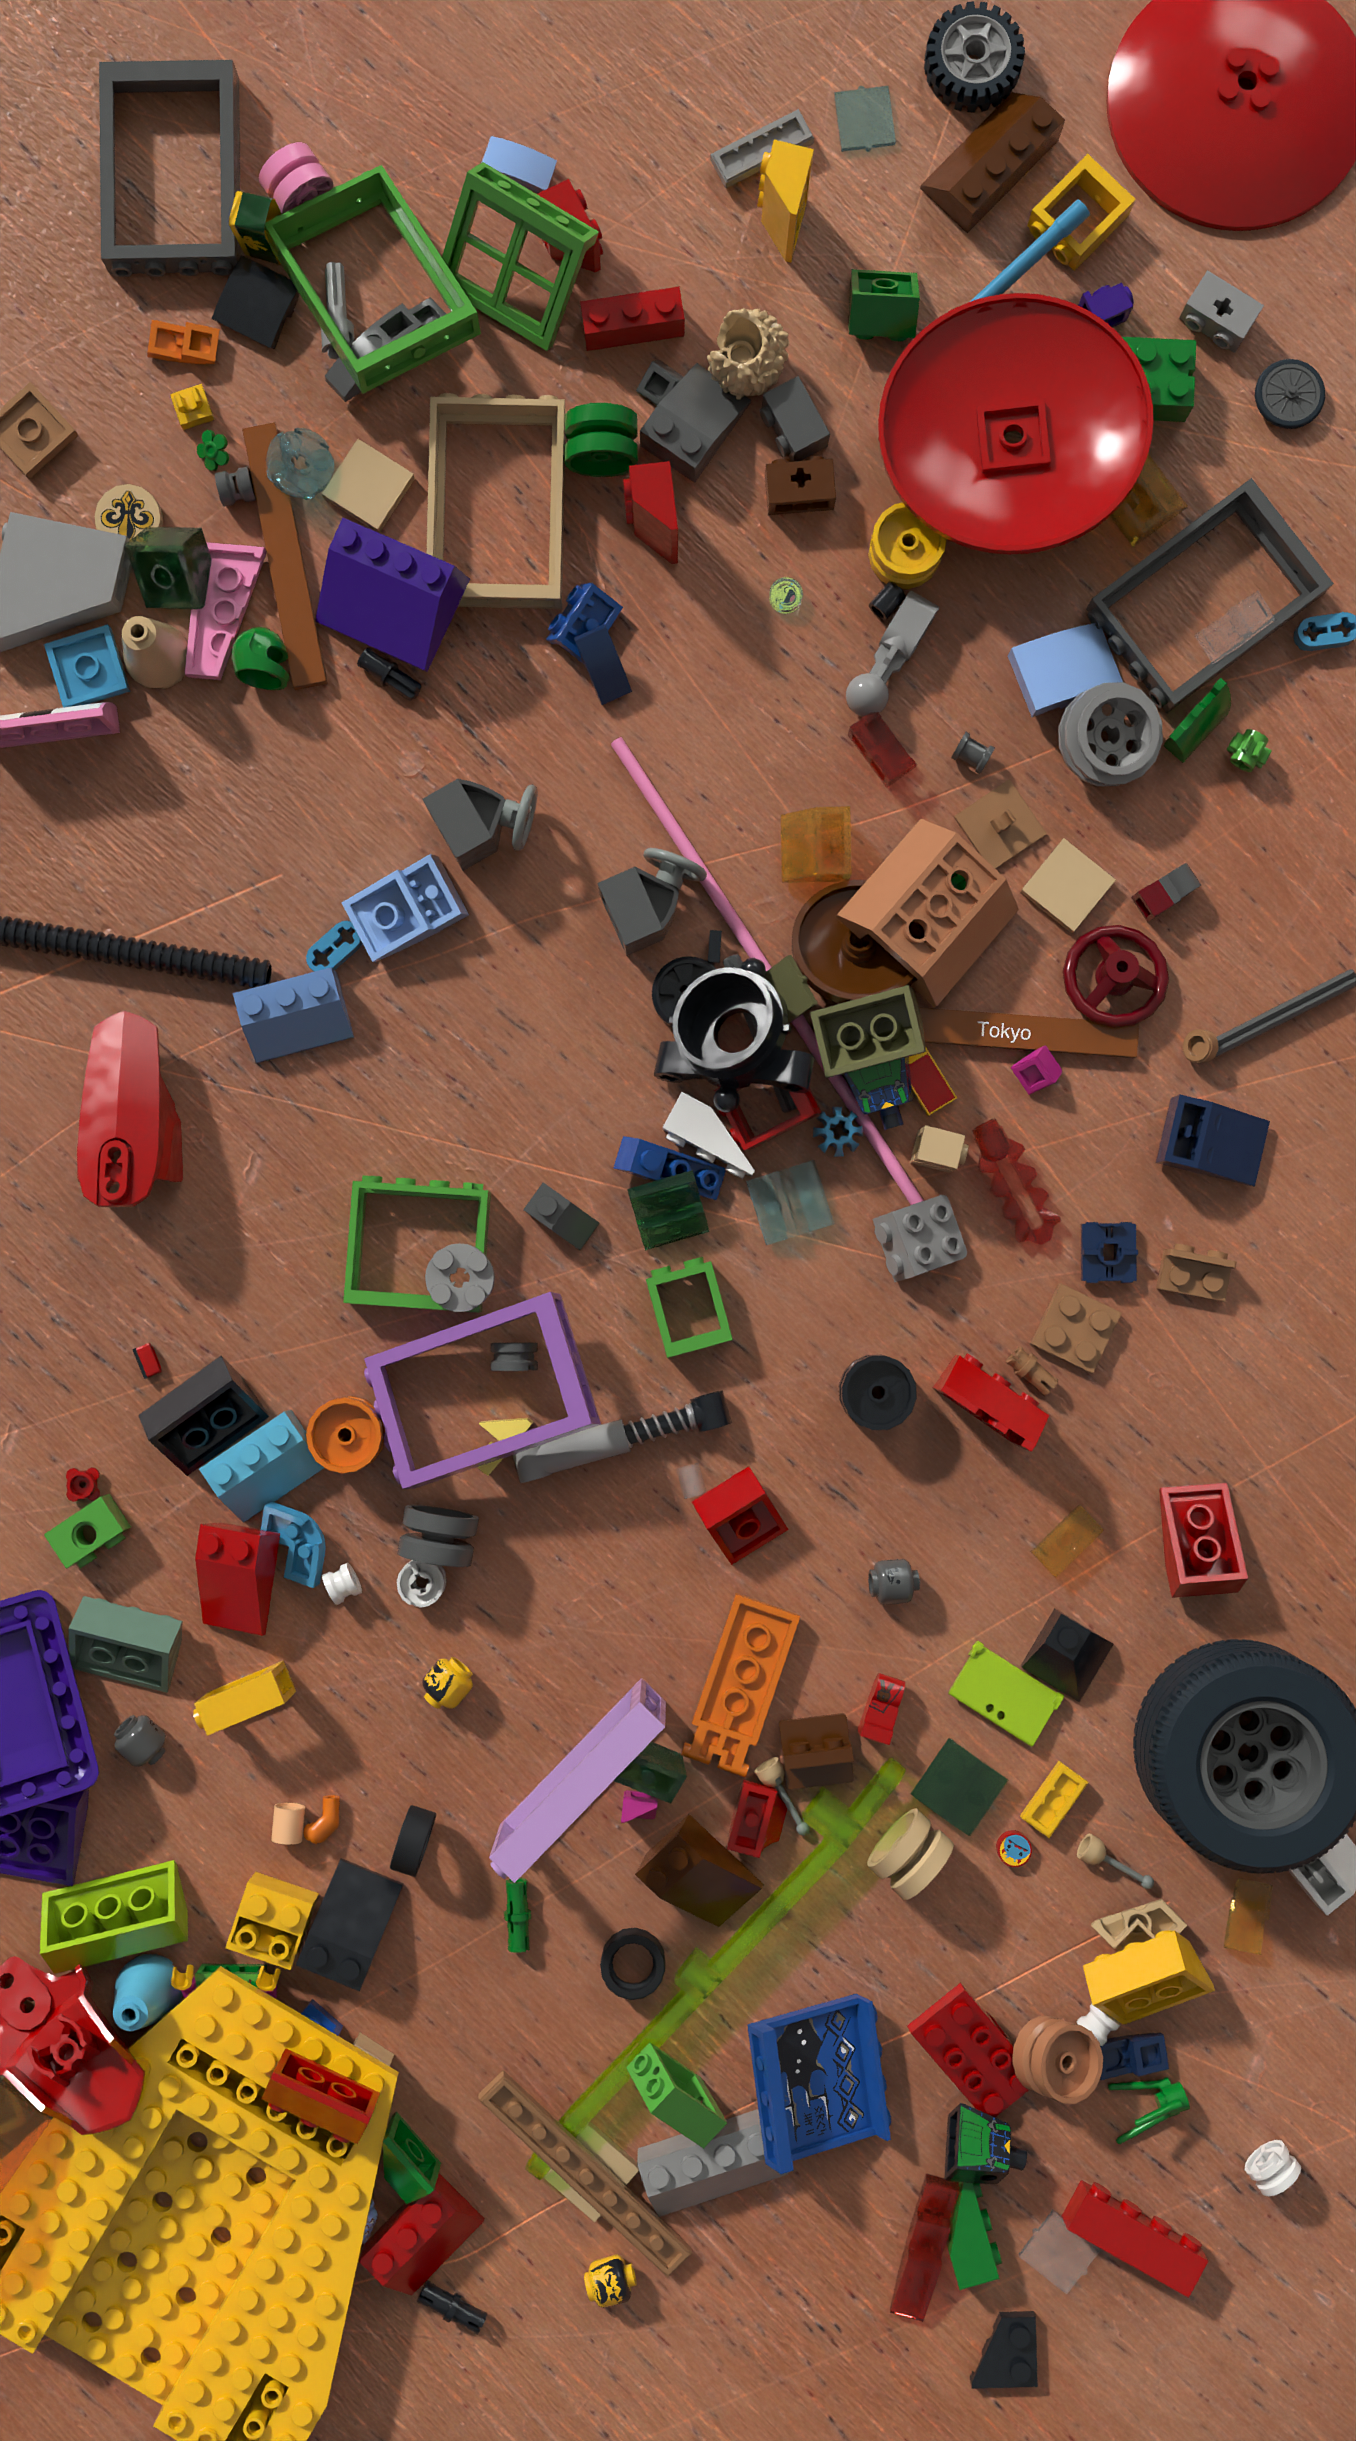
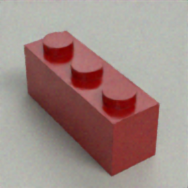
[580,286,685,351]

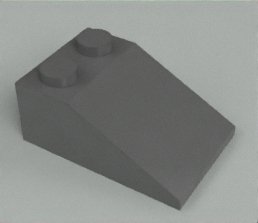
[640,363,751,483]

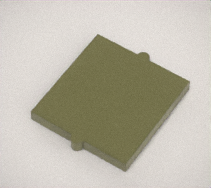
[764,955,818,1024]

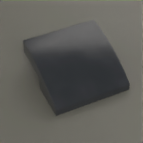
[211,255,300,349]

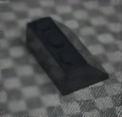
[138,1356,269,1476]

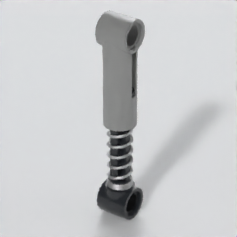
[512,1390,732,1483]

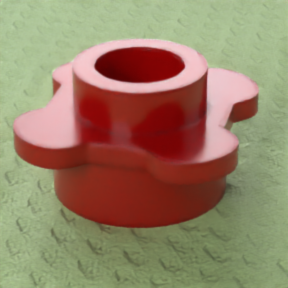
[66,1467,101,1502]

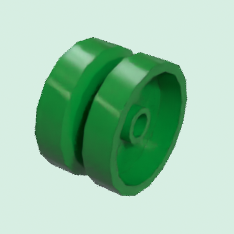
[565,403,638,477]

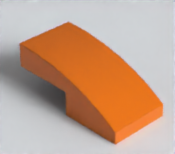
[147,320,220,364]

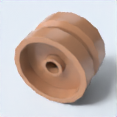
[1012,2016,1103,2104]

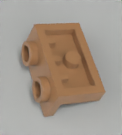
[1156,1244,1237,1302]

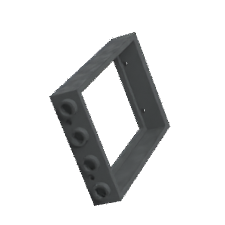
[99,60,241,277]
[1086,478,1334,713]

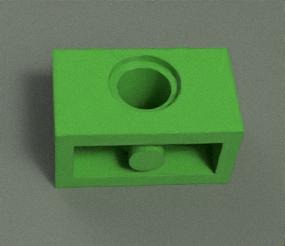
[44,1494,131,1569]

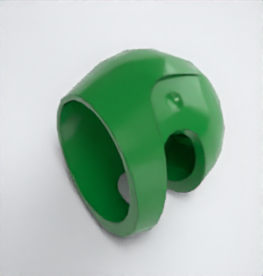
[231,627,290,690]

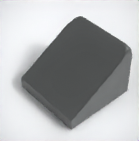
[636,360,683,406]

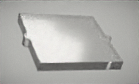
[1019,2210,1101,2294]

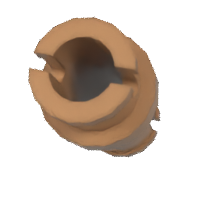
[1006,1347,1058,1396]

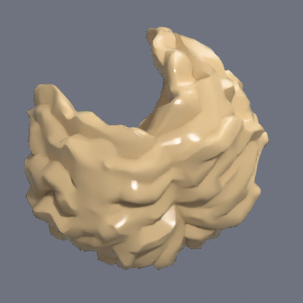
[707,308,789,400]

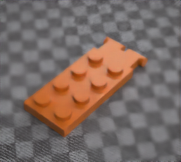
[681,1593,800,1777]

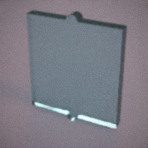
[834,86,896,152]

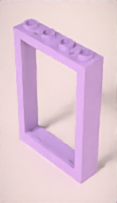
[489,1678,666,1883]

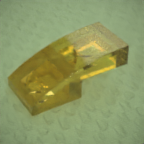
[1224,1878,1273,1955]

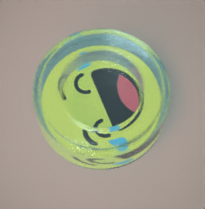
[769,577,803,614]

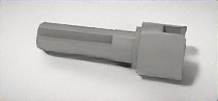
[321,262,355,360]

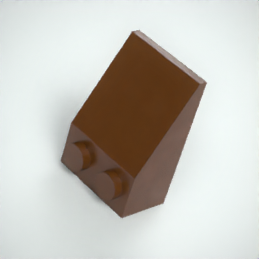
[635,1814,764,1927]

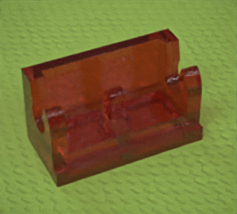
[848,712,917,788]

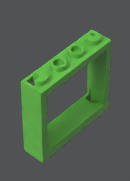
[343,1175,491,1313]

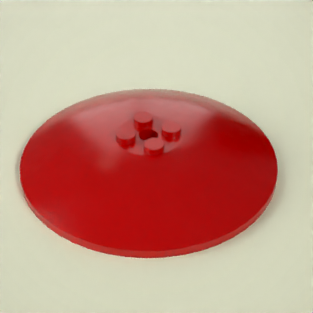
[1106,0,1356,231]
[878,293,1154,555]

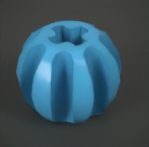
[813,1107,863,1157]

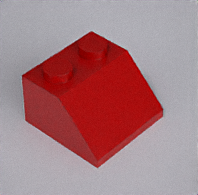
[692,1466,789,1565]

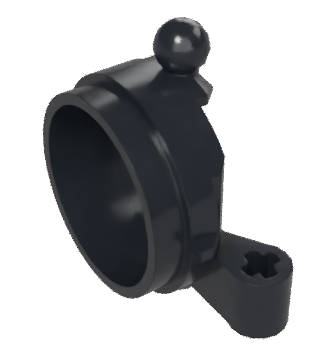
[654,958,815,1113]

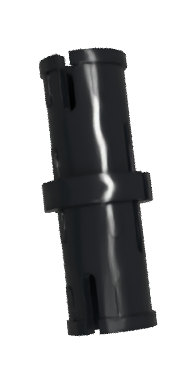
[417,2280,488,2335]

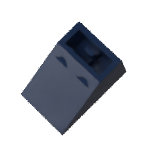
[1156,1094,1270,1187]

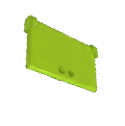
[948,1641,1064,1747]

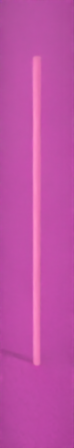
[611,737,924,1205]

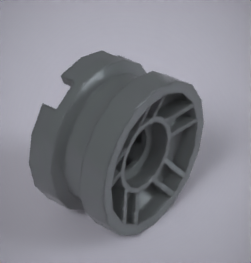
[491,1343,538,1371]

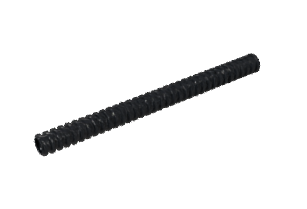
[0,916,272,988]

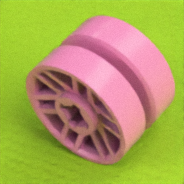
[259,142,334,214]

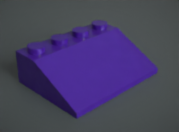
[315,518,470,672]
[0,1789,89,1886]

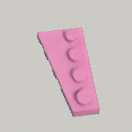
[185,542,267,680]

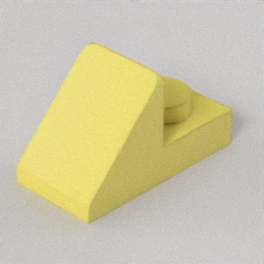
[477,1418,534,1476]

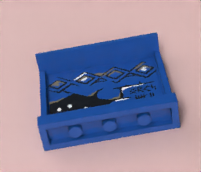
[747,1994,891,2174]

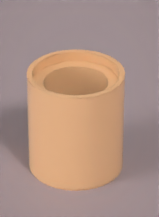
[271,1803,305,1845]

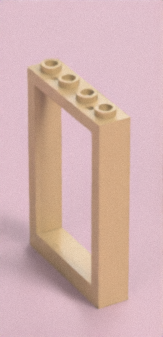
[426,393,566,609]

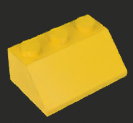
[757,139,814,263]
[1083,1930,1215,2025]

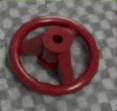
[1062,925,1169,1028]

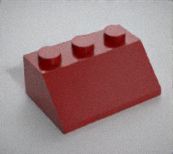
[623,461,678,564]
[261,2048,380,2145]
[359,2173,485,2296]

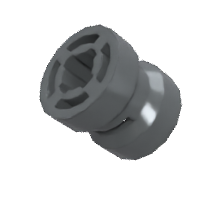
[215,466,256,507]

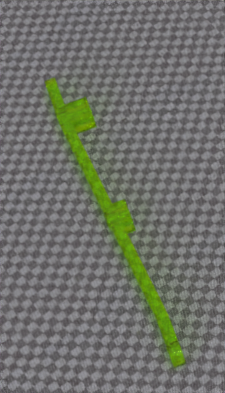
[525,1757,906,2180]

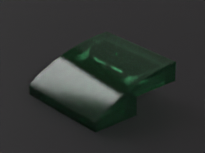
[627,1170,709,1250]
[911,1738,1009,1836]

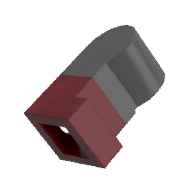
[1131,863,1201,922]

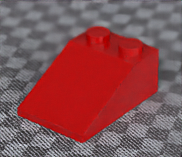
[1159,1483,1248,1598]
[195,1522,280,1636]

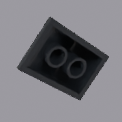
[296,1858,404,1991]

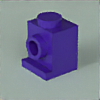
[1078,283,1134,328]

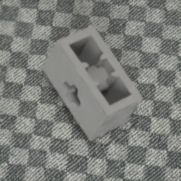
[1179,270,1264,353]

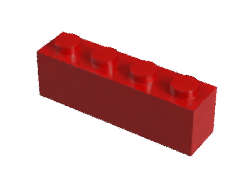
[1062,2180,1209,2298]

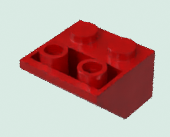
[537,179,603,272]

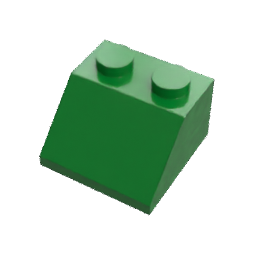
[848,269,920,342]

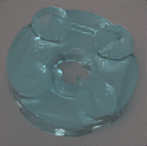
[266,428,334,500]

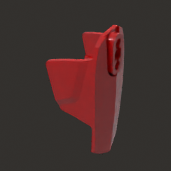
[77,1011,183,1207]

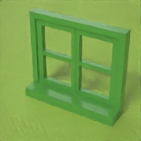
[442,162,599,351]

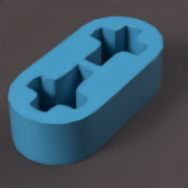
[1293,612,1356,651]
[306,921,362,972]

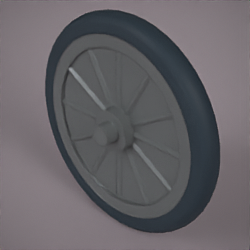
[1255,359,1325,429]

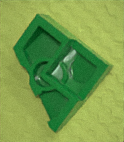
[1163,678,1231,763]

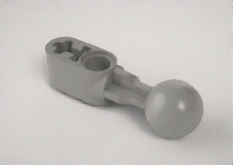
[846,590,940,717]

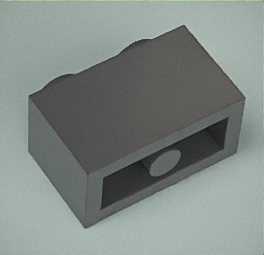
[760,375,830,462]

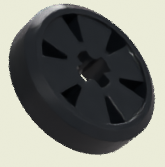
[652,956,716,1027]

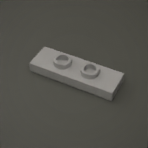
[710,109,814,189]

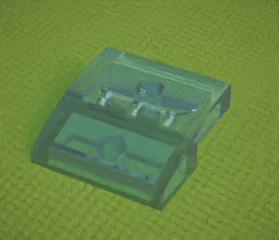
[746,1160,834,1245]

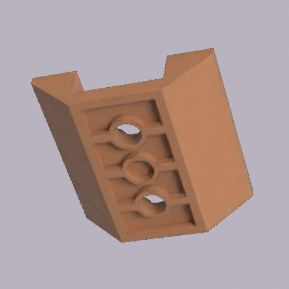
[835,819,1019,1008]

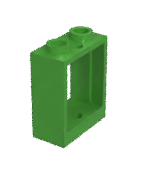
[646,1257,733,1358]
[626,2042,727,2149]

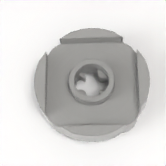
[425,1244,495,1312]

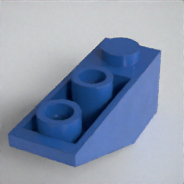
[613,1136,726,1200]

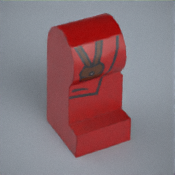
[857,1673,905,1745]

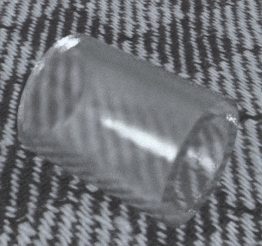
[676,1463,707,1499]

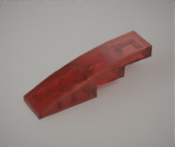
[890,2174,960,2322]

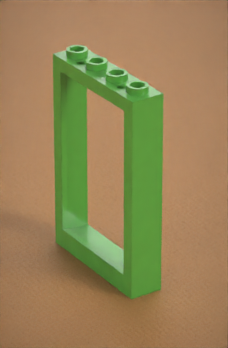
[265,165,481,394]

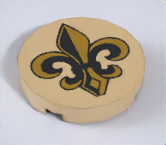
[94,484,163,553]

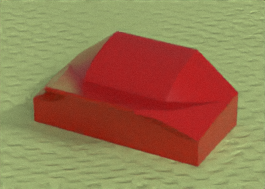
[726,1780,788,1858]

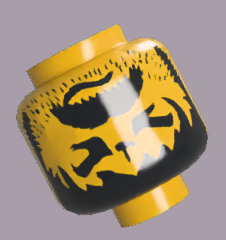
[422,1657,473,1709]
[584,2254,637,2308]

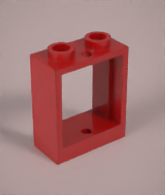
[714,1083,822,1151]

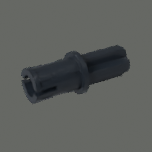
[357,648,421,700]

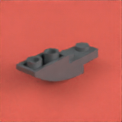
[325,297,446,402]

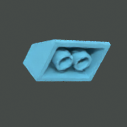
[199,1410,324,1523]

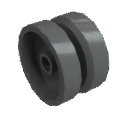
[397,1505,480,1567]

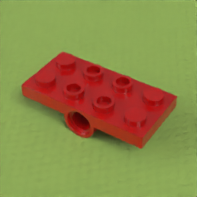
[907,1982,1029,2118]

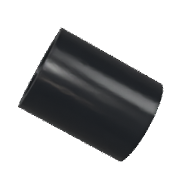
[869,581,906,620]

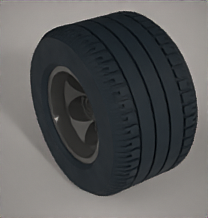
[1133,1639,1356,1874]

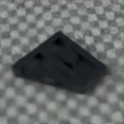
[970,2311,1038,2389]

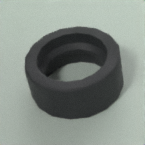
[390,1805,436,1877]
[600,1928,665,2000]

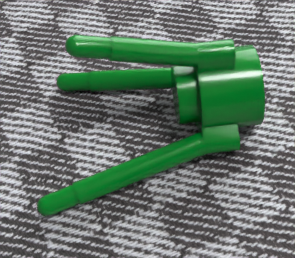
[1108,2077,1190,2144]

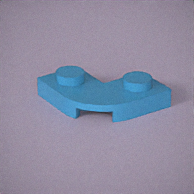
[261,1501,326,1588]

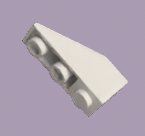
[663,1092,755,1179]

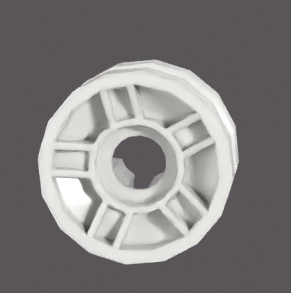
[396,1560,447,1608]
[1245,2140,1301,2197]

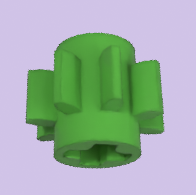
[1227,729,1272,772]

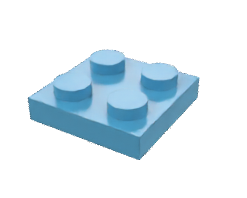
[44,624,130,707]

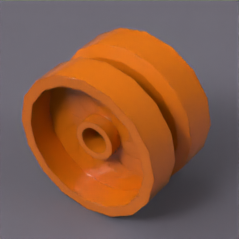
[306,1396,385,1473]

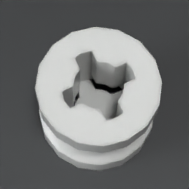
[322,1562,362,1605]
[1076,2004,1120,2046]

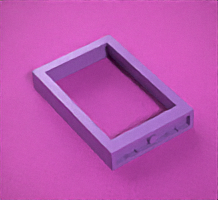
[364,1292,601,1489]

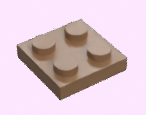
[0,382,78,479]
[1030,1283,1122,1374]

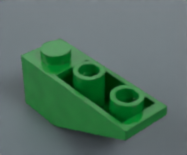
[946,2182,1002,2290]

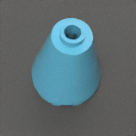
[113,1954,183,2031]

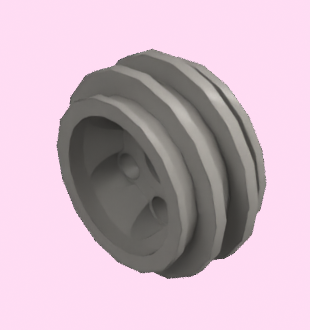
[1058,682,1163,787]

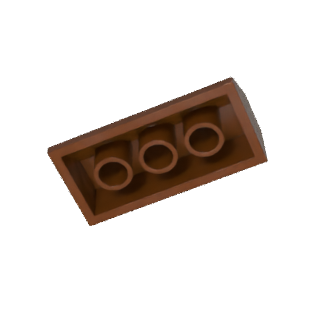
[920,92,1065,233]

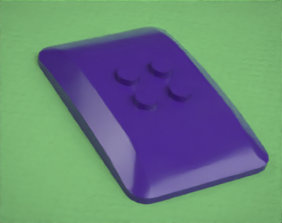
[0,1590,99,1818]

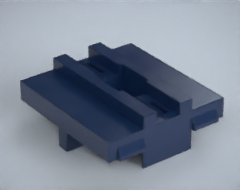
[1081,1222,1138,1283]

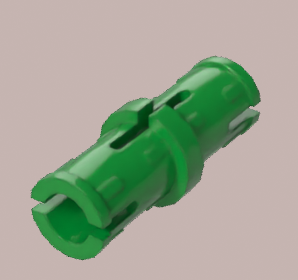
[504,1878,531,1953]

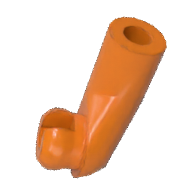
[303,1795,340,1844]

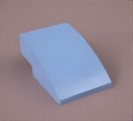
[1008,623,1123,717]
[342,854,469,962]

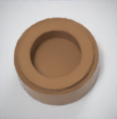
[1183,1029,1218,1063]

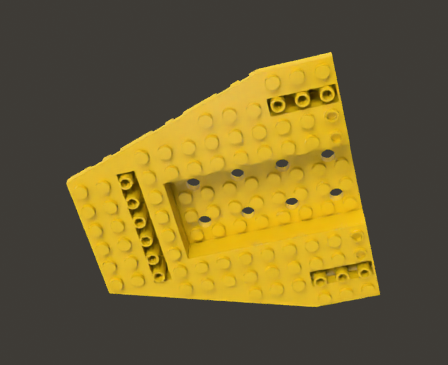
[0,1966,399,2441]

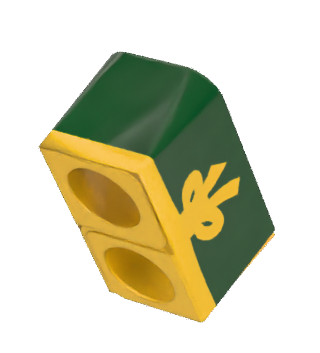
[229,191,282,265]

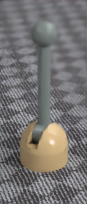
[755,1757,810,1836]
[1077,1833,1154,1889]

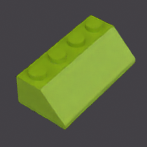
[40,1860,188,1974]

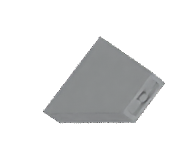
[0,512,135,652]

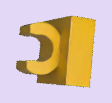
[170,384,215,430]

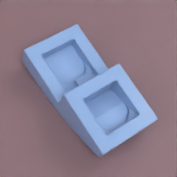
[481,136,557,193]

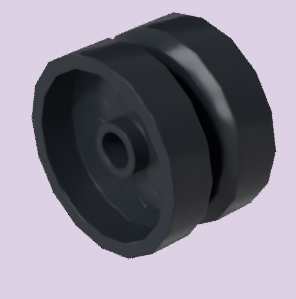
[838,1354,917,1430]

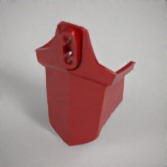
[0,1956,145,2135]

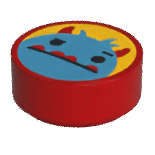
[996,1830,1032,1867]

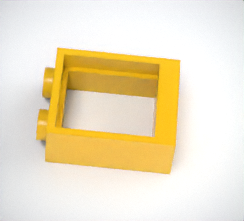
[1027,154,1136,271]
[193,1660,296,1736]

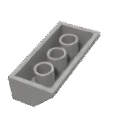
[637,2109,788,2217]

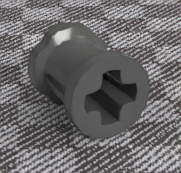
[951,731,995,774]

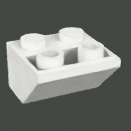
[1289,1834,1356,1916]

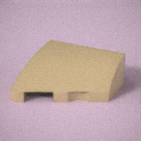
[1091,1899,1187,1952]

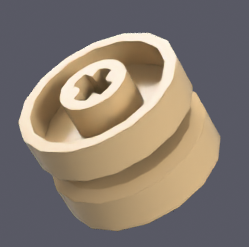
[867,1808,954,1900]

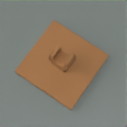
[954,779,1047,869]

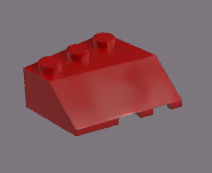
[933,1353,1050,1452]

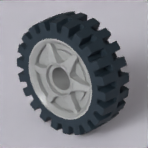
[924,1,1025,113]

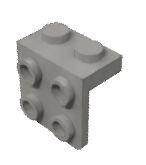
[872,1195,967,1282]

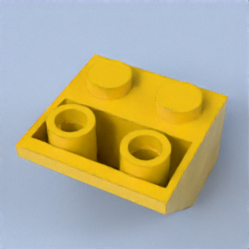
[225,1872,319,1970]

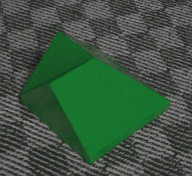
[383,2111,441,2204]

